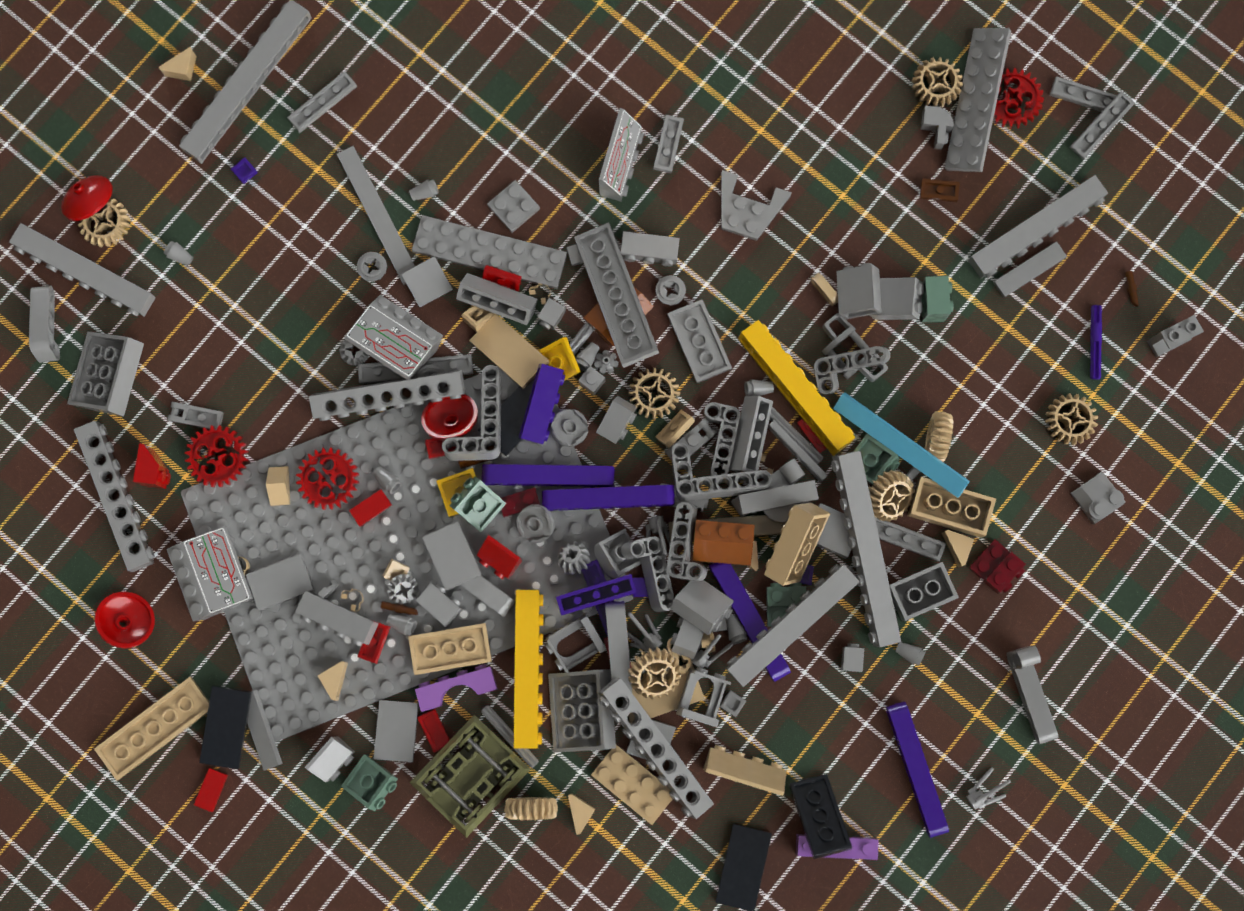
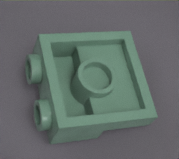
[853,434,900,485]
[449,476,506,533]
[766,583,806,627]
[341,754,398,811]

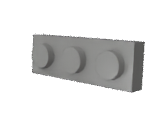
[653,115,684,174]

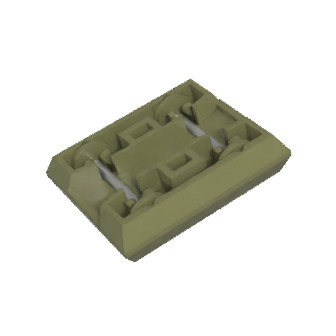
[410,715,531,838]

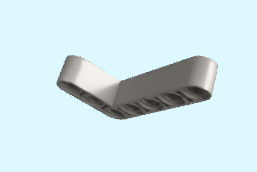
[442,365,501,461]
[671,443,771,502]
[1007,645,1058,745]

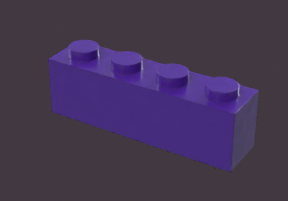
[518,364,565,444]
[556,574,637,616]

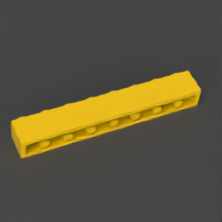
[738,320,855,456]
[514,590,544,749]

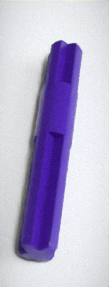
[1090,305,1102,380]

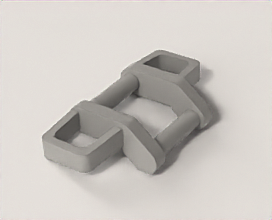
[822,313,888,382]

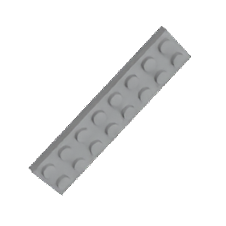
[944,28,1011,172]
[412,215,567,289]
[574,222,659,368]

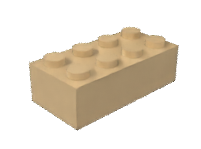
[907,477,996,538]
[764,503,830,586]

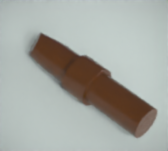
[1125,271,1138,307]
[381,601,418,615]

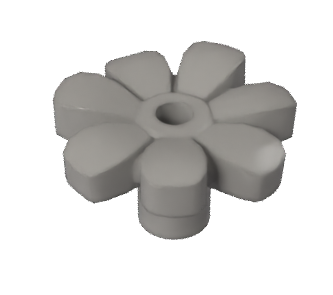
[594,350,619,374]

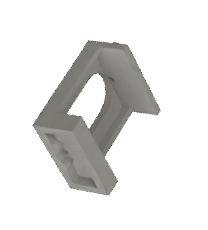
[1147,315,1204,358]
[545,614,607,674]
[676,667,731,727]

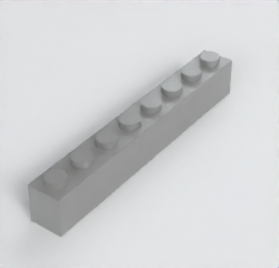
[968,175,1108,279]
[9,223,156,317]
[725,564,860,687]

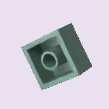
[921,276,954,323]

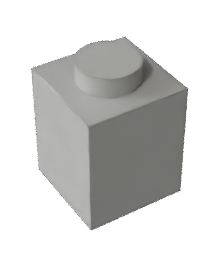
[537,298,566,330]
[578,366,606,396]
[841,643,864,672]

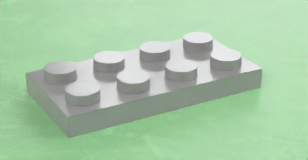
[667,299,732,383]

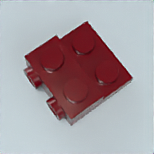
[969,539,1026,594]

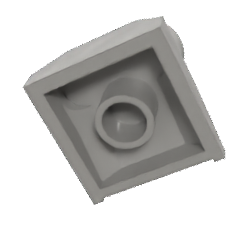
[1070,471,1126,524]
[594,529,641,579]

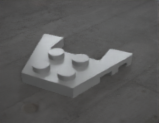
[721,170,792,241]

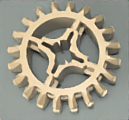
[912,57,963,108]
[78,198,130,247]
[629,368,680,419]
[1045,393,1098,445]
[925,411,954,462]
[868,470,915,522]
[628,647,681,700]
[504,797,558,820]

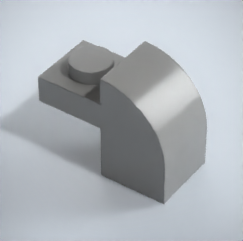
[921,106,954,150]

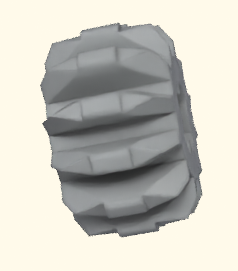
[557,542,591,576]

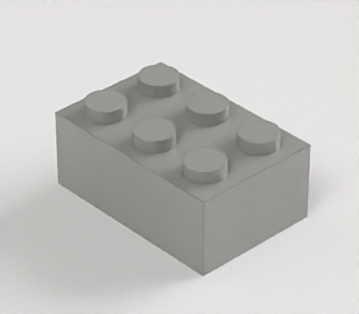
[889,562,959,622]

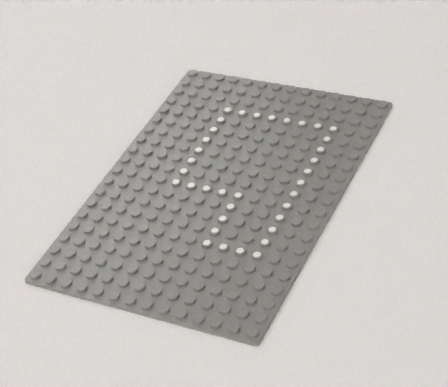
[181,367,634,742]

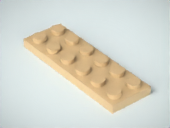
[94,677,209,781]

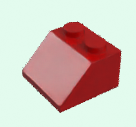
[133,443,171,489]
[476,535,522,580]

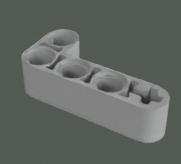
[29,285,60,363]
[814,346,890,394]
[704,402,740,476]
[731,458,805,517]
[667,502,707,581]
[621,536,674,612]

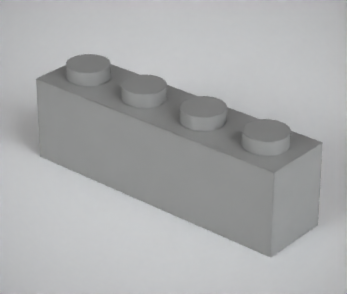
[456,273,538,325]
[729,396,773,473]
[295,591,379,646]

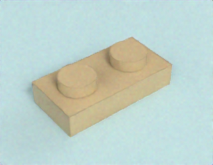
[655,410,695,448]

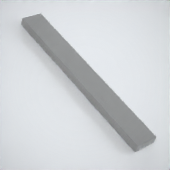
[337,146,415,285]

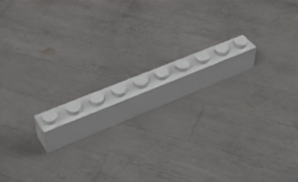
[179,0,312,164]
[831,451,901,647]

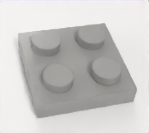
[487,180,540,233]

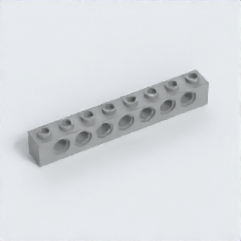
[309,369,466,421]
[74,421,155,572]
[598,678,714,819]

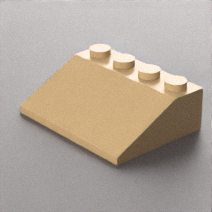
[703,745,786,796]

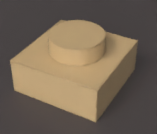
[382,558,410,585]

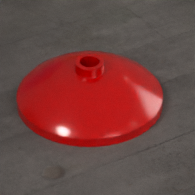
[61,175,113,221]
[421,394,478,440]
[94,592,155,649]

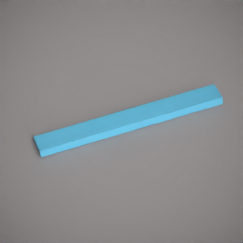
[833,392,970,498]

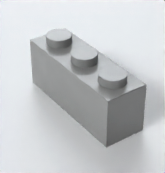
[621,231,680,266]

